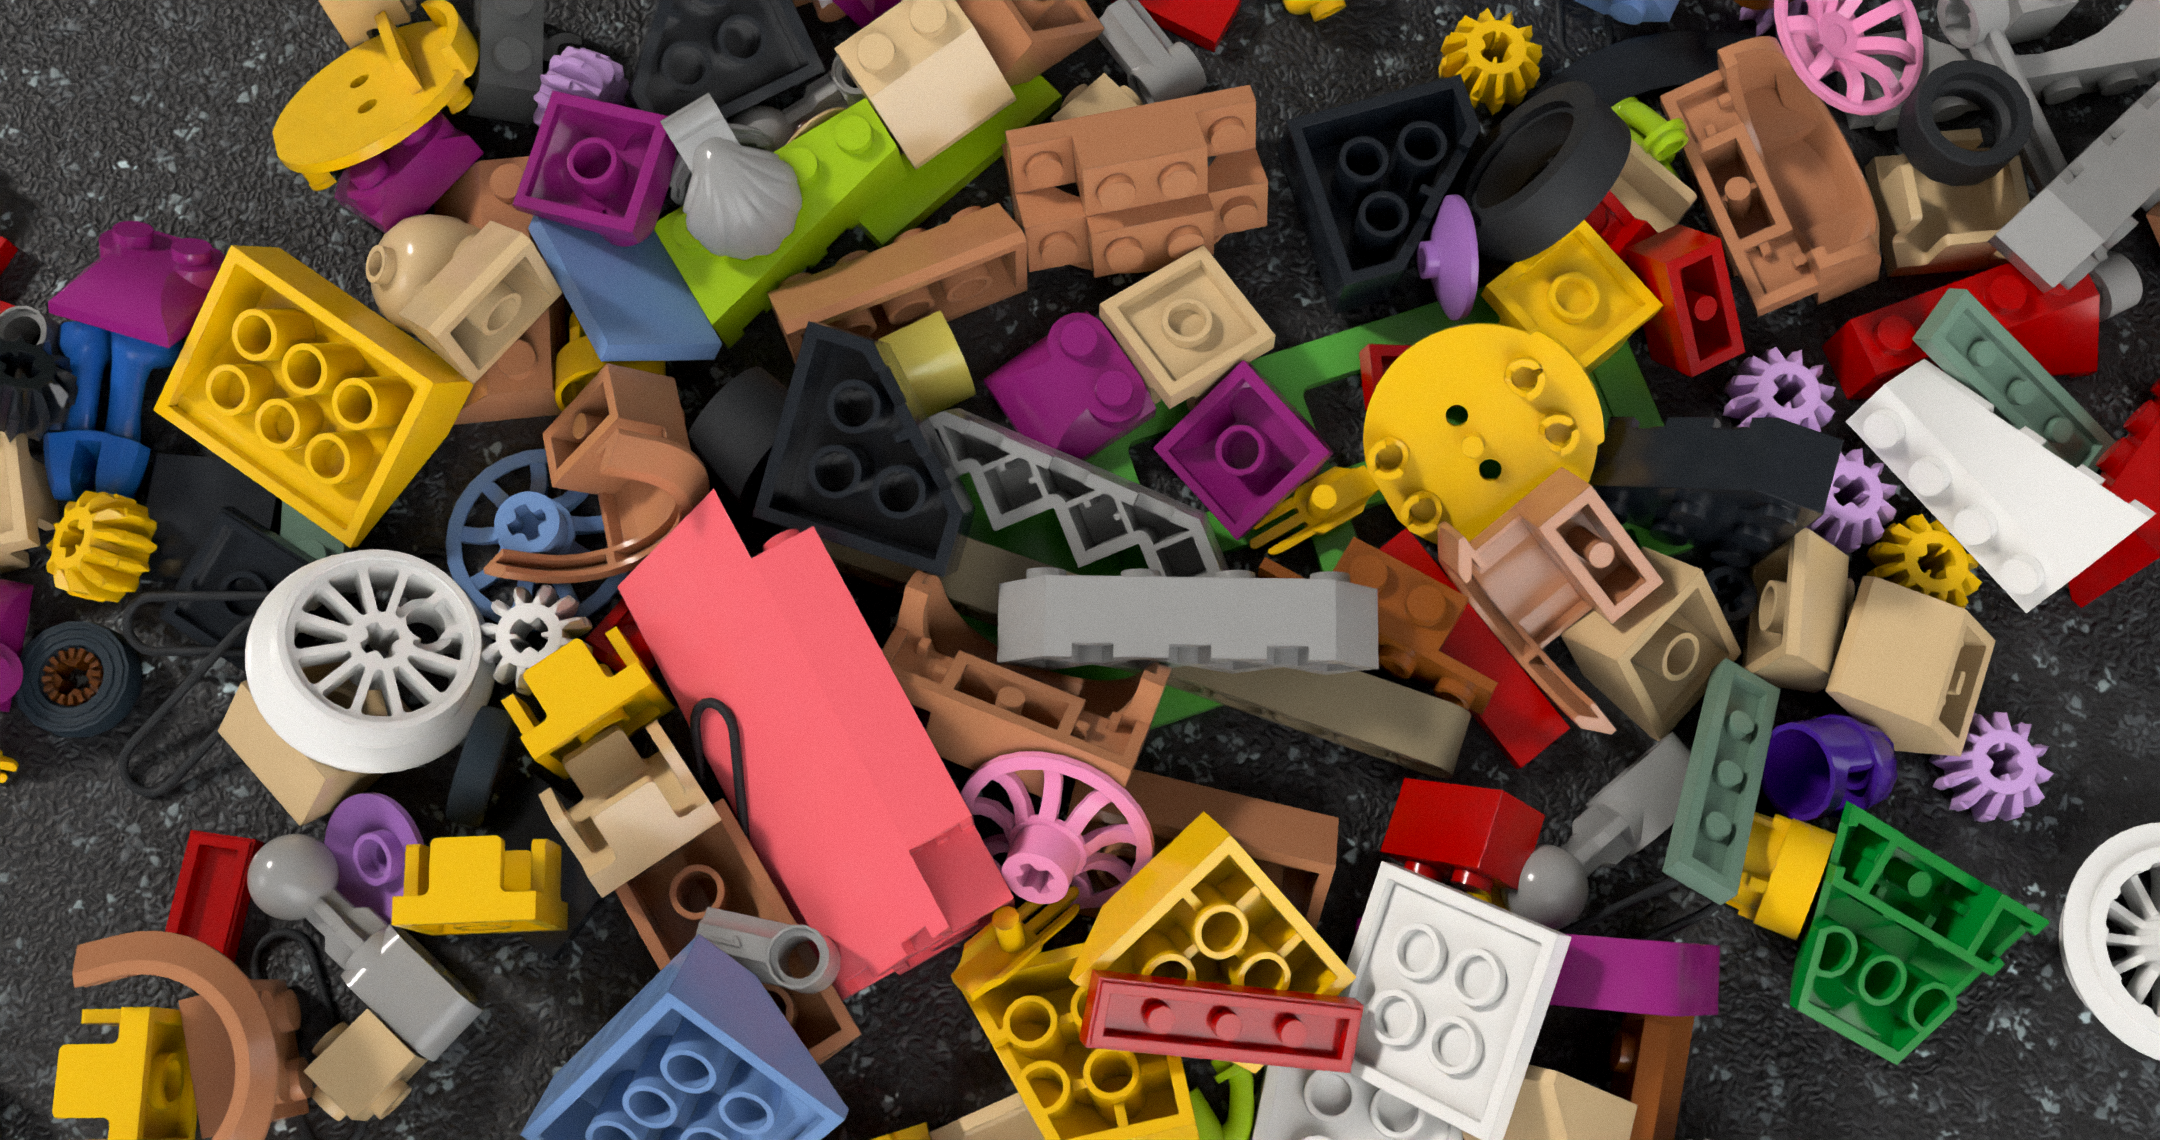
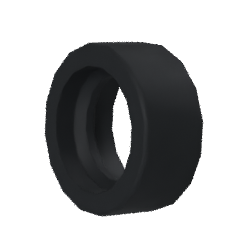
[1897,60,2033,186]

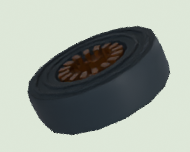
[15,621,143,737]
[446,706,515,827]

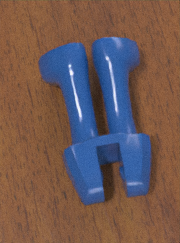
[43,321,183,501]

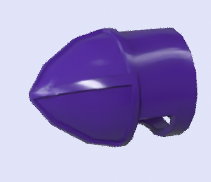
[1761,714,1898,821]

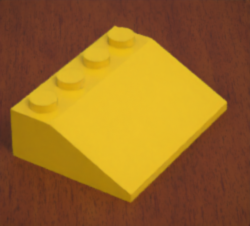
[153,245,474,548]

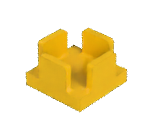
[1481,220,1663,374]
[501,626,675,780]
[391,835,568,936]
[52,1007,197,1140]

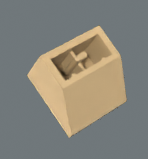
[1825,576,1996,757]

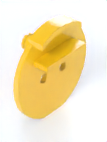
[272,0,479,191]
[1363,323,1605,545]

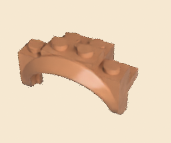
[1660,36,1882,317]
[1001,85,1268,278]
[882,570,1172,798]

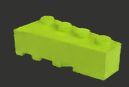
[654,98,907,349]

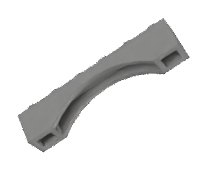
[1835,0,2160,131]

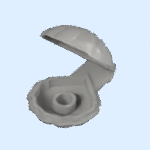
[660,93,802,260]

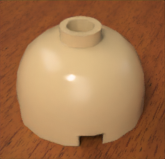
[366,214,481,337]

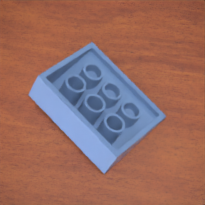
[520,934,849,1140]

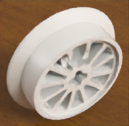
[245,549,496,773]
[2059,822,2160,1061]

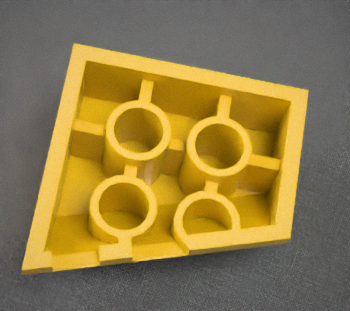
[1069,811,1356,1073]
[962,943,1200,1140]

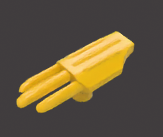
[1249,465,1379,555]
[951,886,1080,1001]

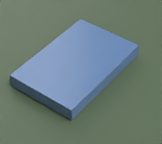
[528,215,722,362]

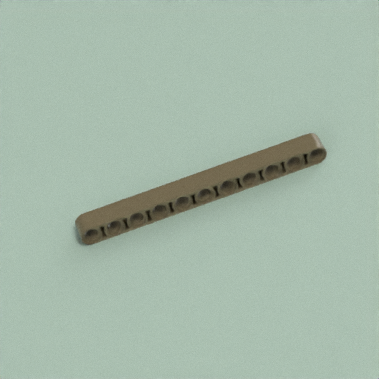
[799,531,1471,778]

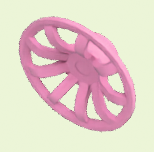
[1774,0,1924,116]
[960,751,1155,909]

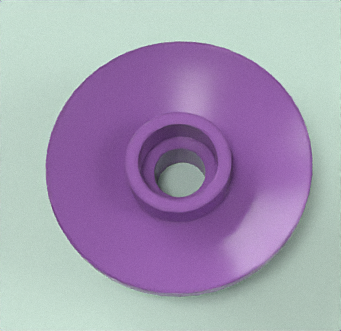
[1417,194,1479,321]
[324,792,424,924]

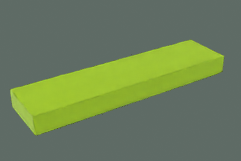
[857,74,1062,249]

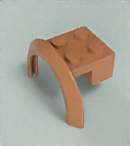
[483,363,710,584]
[1437,467,1664,735]
[72,931,313,1140]

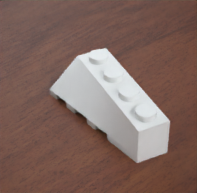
[1845,359,2156,613]

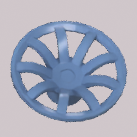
[445,448,631,632]

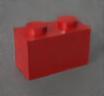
[1625,224,1745,377]
[1380,778,1545,896]

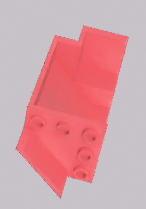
[617,489,1015,1001]

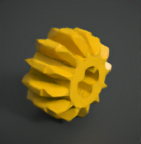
[1438,7,1542,116]
[46,491,157,603]
[1865,514,1983,608]

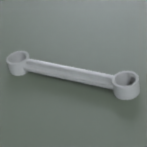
[1937,0,2143,322]

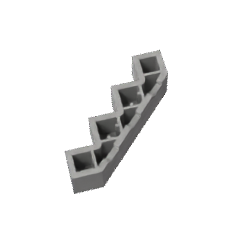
[1988,80,2160,293]
[928,408,1229,577]
[997,567,1379,675]

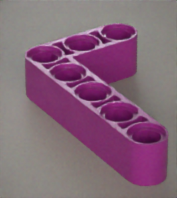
[1354,917,1720,1016]

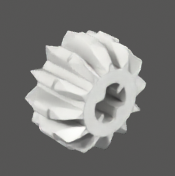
[480,585,593,696]

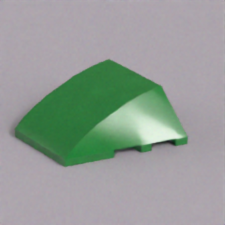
[1790,801,2050,1065]

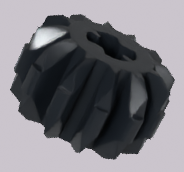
[0,333,78,443]

